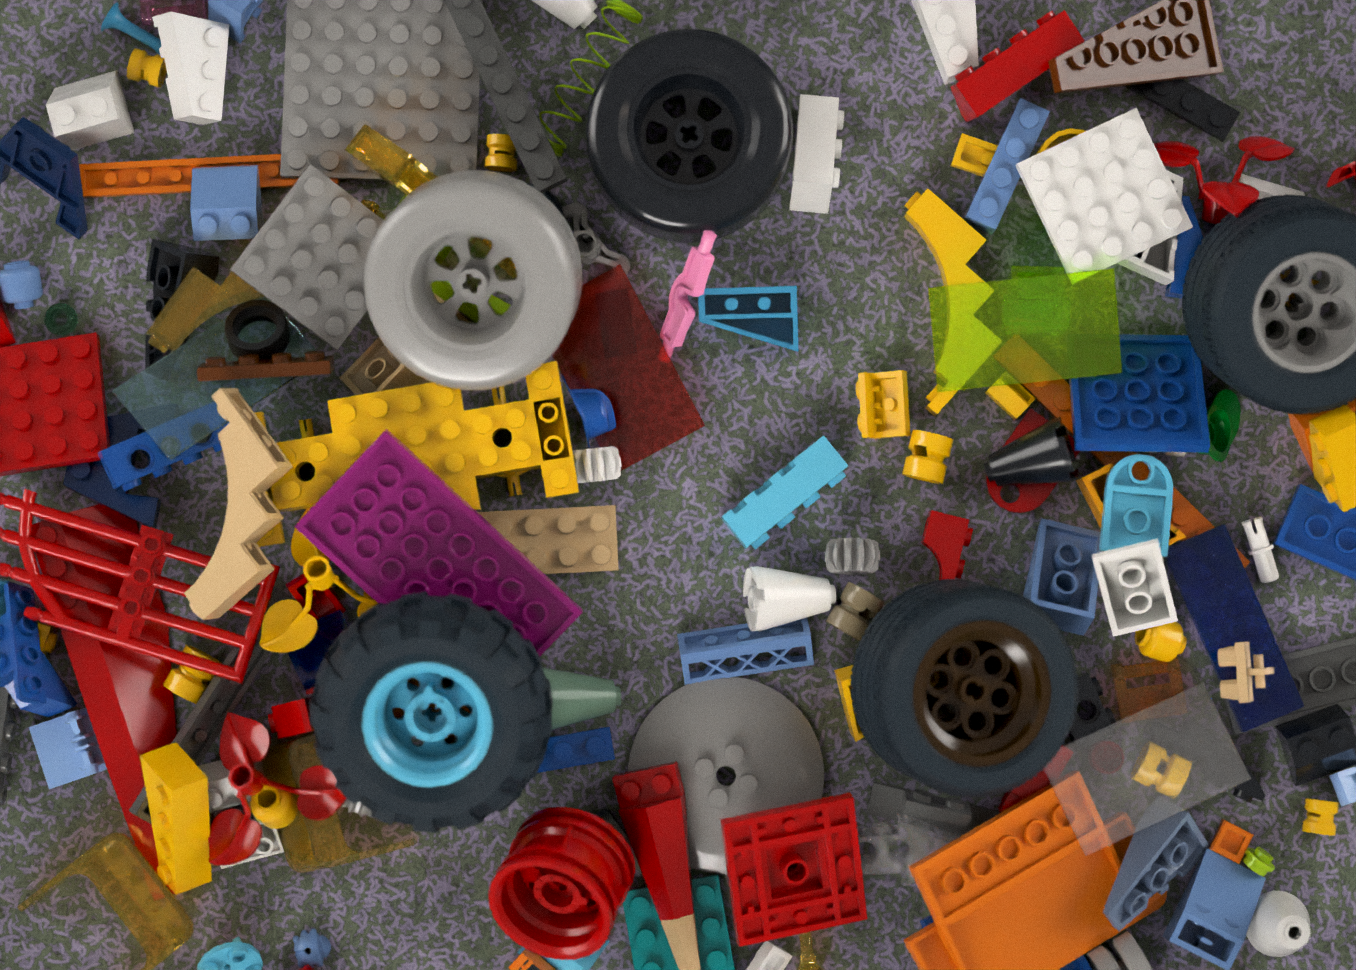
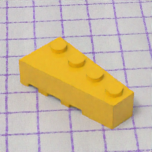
[140,742,212,895]

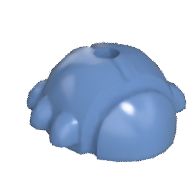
[293,928,331,968]

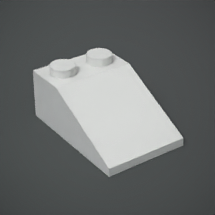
[1091,538,1178,637]

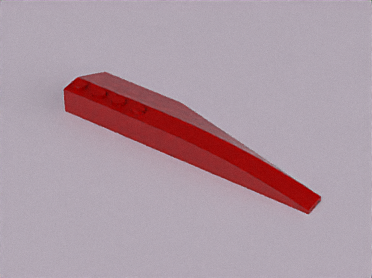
[31,504,177,900]

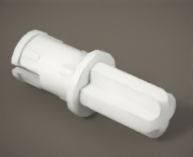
[1242,516,1279,583]

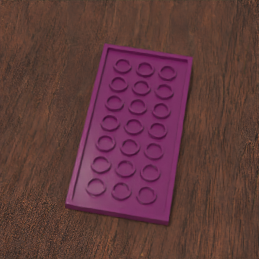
[294,428,583,656]

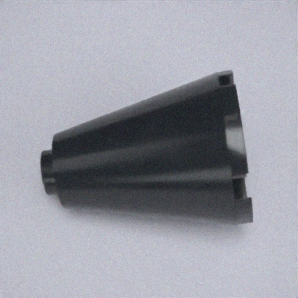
[984,417,1079,487]

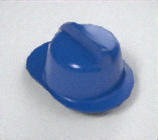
[561,374,616,448]

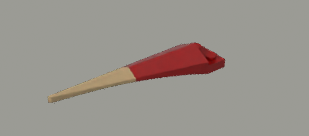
[612,761,701,970]

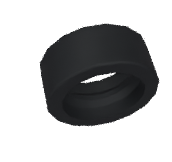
[224,300,290,359]

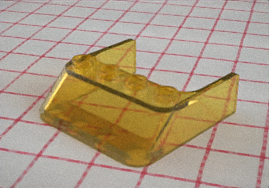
[262,734,418,873]
[17,832,194,970]

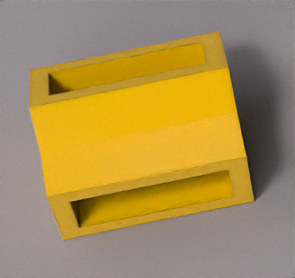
[985,371,1036,420]

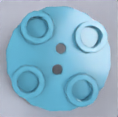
[197,936,263,970]

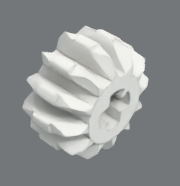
[573,446,622,483]

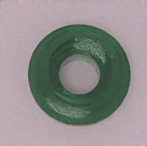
[44,303,78,336]

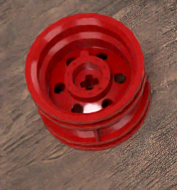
[488,807,636,960]

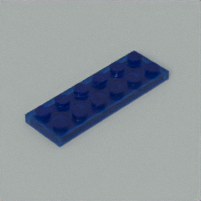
[1165,524,1304,732]

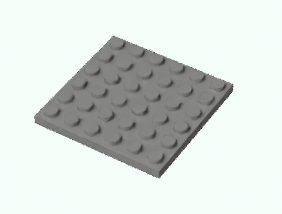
[280,0,483,183]

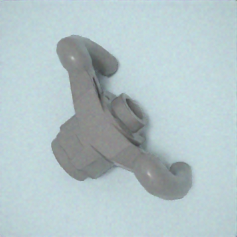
[562,202,631,297]

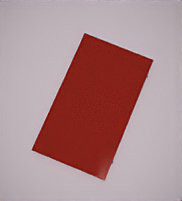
[552,264,705,471]

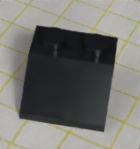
[1275,704,1356,786]

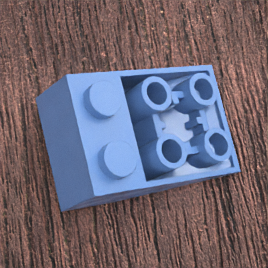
[1162,848,1266,970]

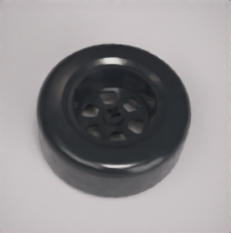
[585,29,793,243]

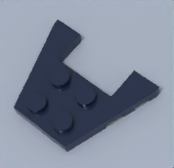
[0,117,88,239]
[63,404,179,528]

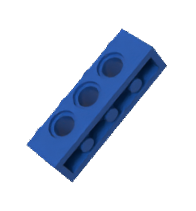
[97,402,230,492]

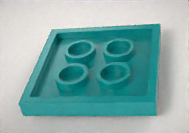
[623,874,735,970]

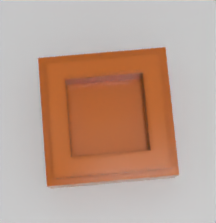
[1208,819,1254,864]

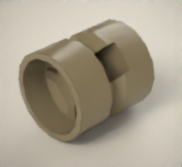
[825,581,885,641]

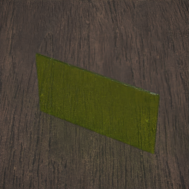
[928,268,1122,392]

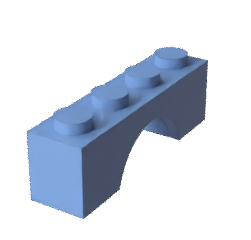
[964,98,1050,235]

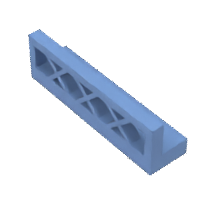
[677,618,814,685]

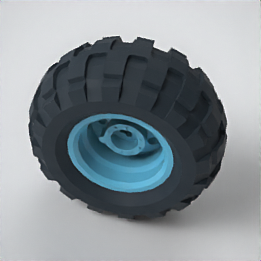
[310,592,553,833]

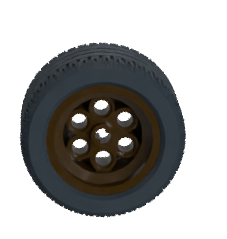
[850,579,1078,797]

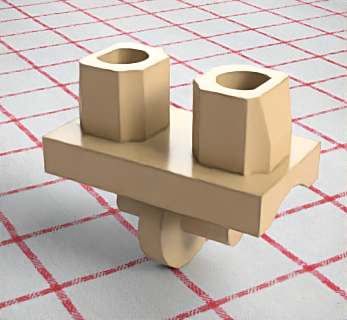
[1217,641,1274,703]

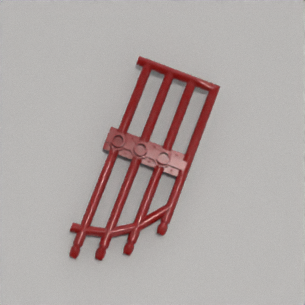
[0,489,280,684]

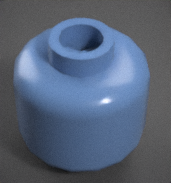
[0,260,43,309]

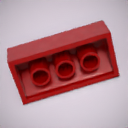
[950,10,1085,122]

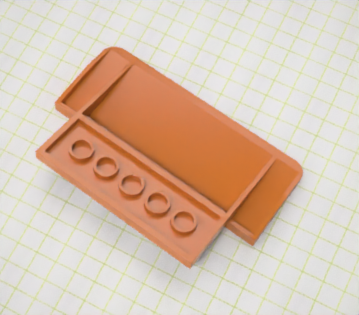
[903,770,1167,970]

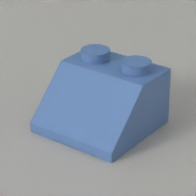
[190,165,264,241]

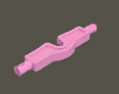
[657,230,717,363]

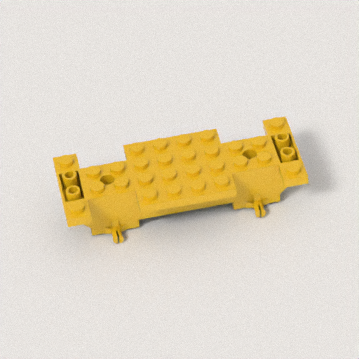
[255,361,580,547]

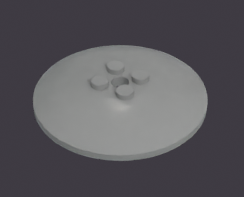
[628,677,824,874]

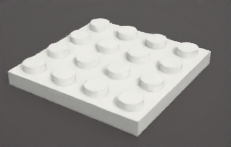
[1015,108,1193,284]

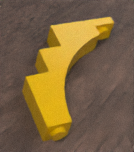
[904,188,1002,417]

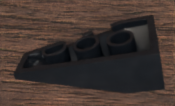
[145,239,219,381]

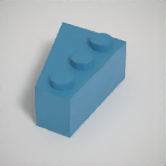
[698,286,798,352]

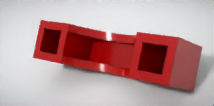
[921,510,973,580]

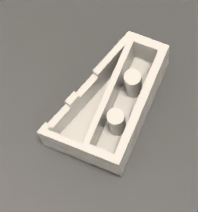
[153,12,229,125]
[789,94,844,214]

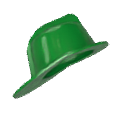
[1197,389,1241,462]

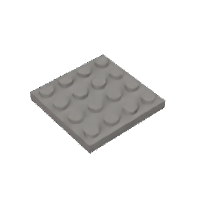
[230,164,384,350]

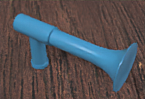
[101,2,162,54]

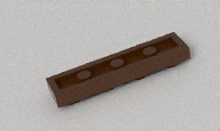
[196,351,335,381]

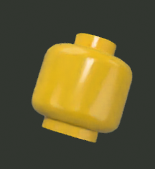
[1135,622,1187,662]
[250,781,298,829]

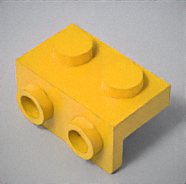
[855,370,911,439]

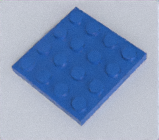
[1066,334,1210,452]

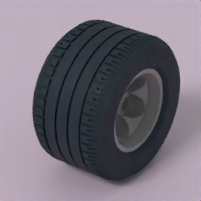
[1182,195,1356,414]

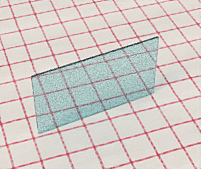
[112,295,317,460]

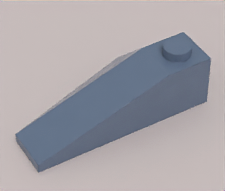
[1103,796,1210,931]

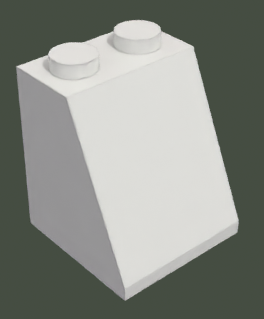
[46,70,135,150]

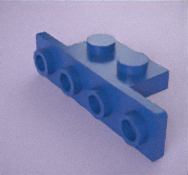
[0,582,47,706]

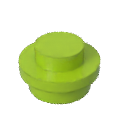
[1243,846,1275,877]

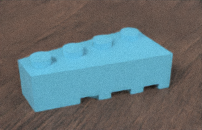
[721,435,848,550]

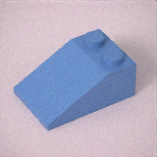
[1023,518,1102,636]

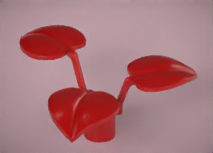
[1153,136,1294,224]
[208,712,347,866]

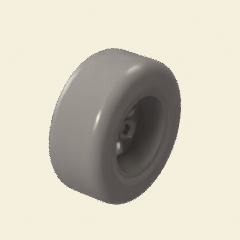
[364,170,582,390]

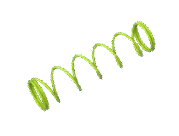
[539,0,643,157]

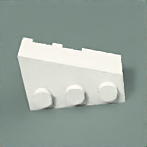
[911,0,979,85]
[1117,170,1184,285]

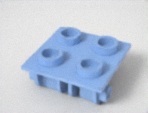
[29,708,107,789]

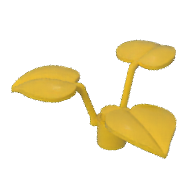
[259,507,378,653]

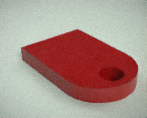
[986,408,1080,513]

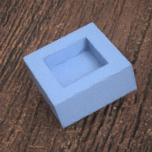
[1329,767,1356,807]

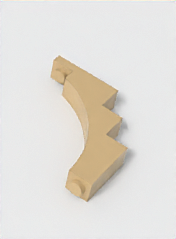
[184,388,293,620]

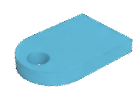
[1099,454,1173,557]

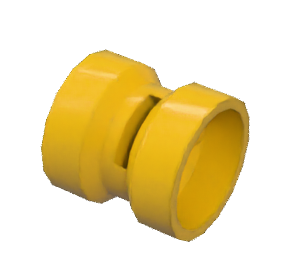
[127,48,167,88]
[485,134,517,172]
[1302,798,1339,836]

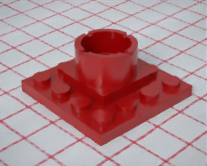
[720,792,868,947]

